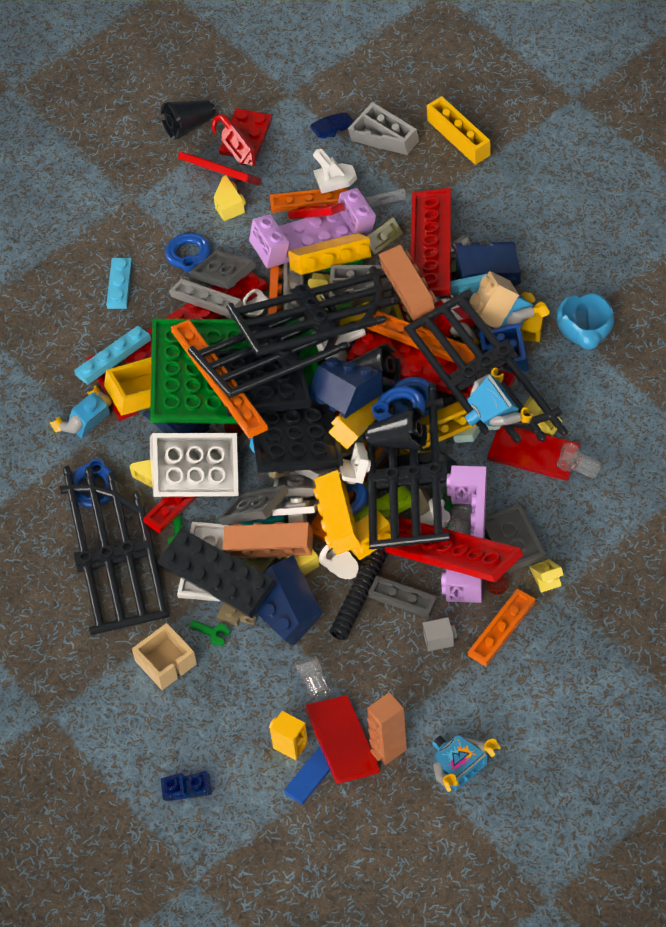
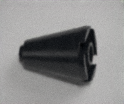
[161,100,216,140]
[349,344,401,386]
[365,407,427,450]

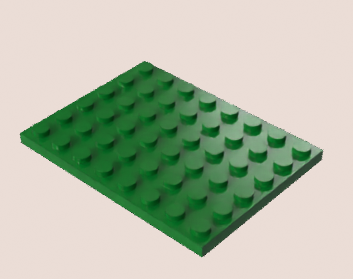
[150,318,317,424]

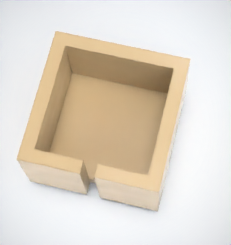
[470,271,519,328]
[132,623,197,690]

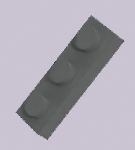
[368,576,437,618]

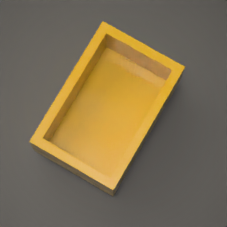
[104,357,152,416]

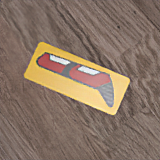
[393,301,411,323]

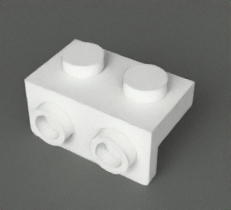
[339,441,371,484]

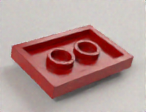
[219,108,272,161]

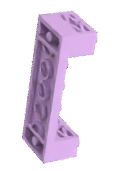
[249,188,376,269]
[441,466,487,603]

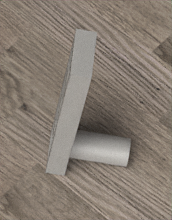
[169,279,243,320]

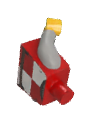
[426,295,480,346]

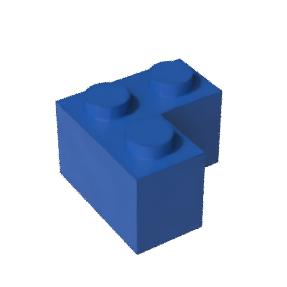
[479,323,529,373]

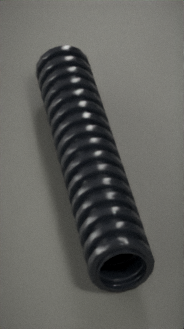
[329,548,388,640]

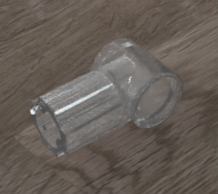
[557,443,602,479]
[448,506,471,534]
[294,655,330,701]

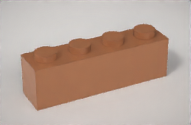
[378,245,436,321]
[222,521,313,559]
[367,692,407,765]

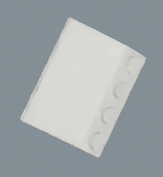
[150,433,239,497]

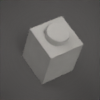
[423,617,457,651]

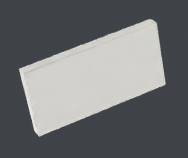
[177,522,232,602]

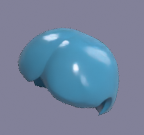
[556,293,614,350]

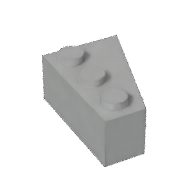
[348,102,419,155]
[329,265,392,305]

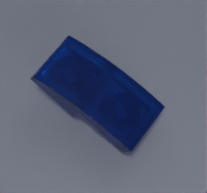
[310,113,354,138]
[161,771,212,801]

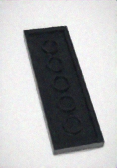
[157,528,277,619]

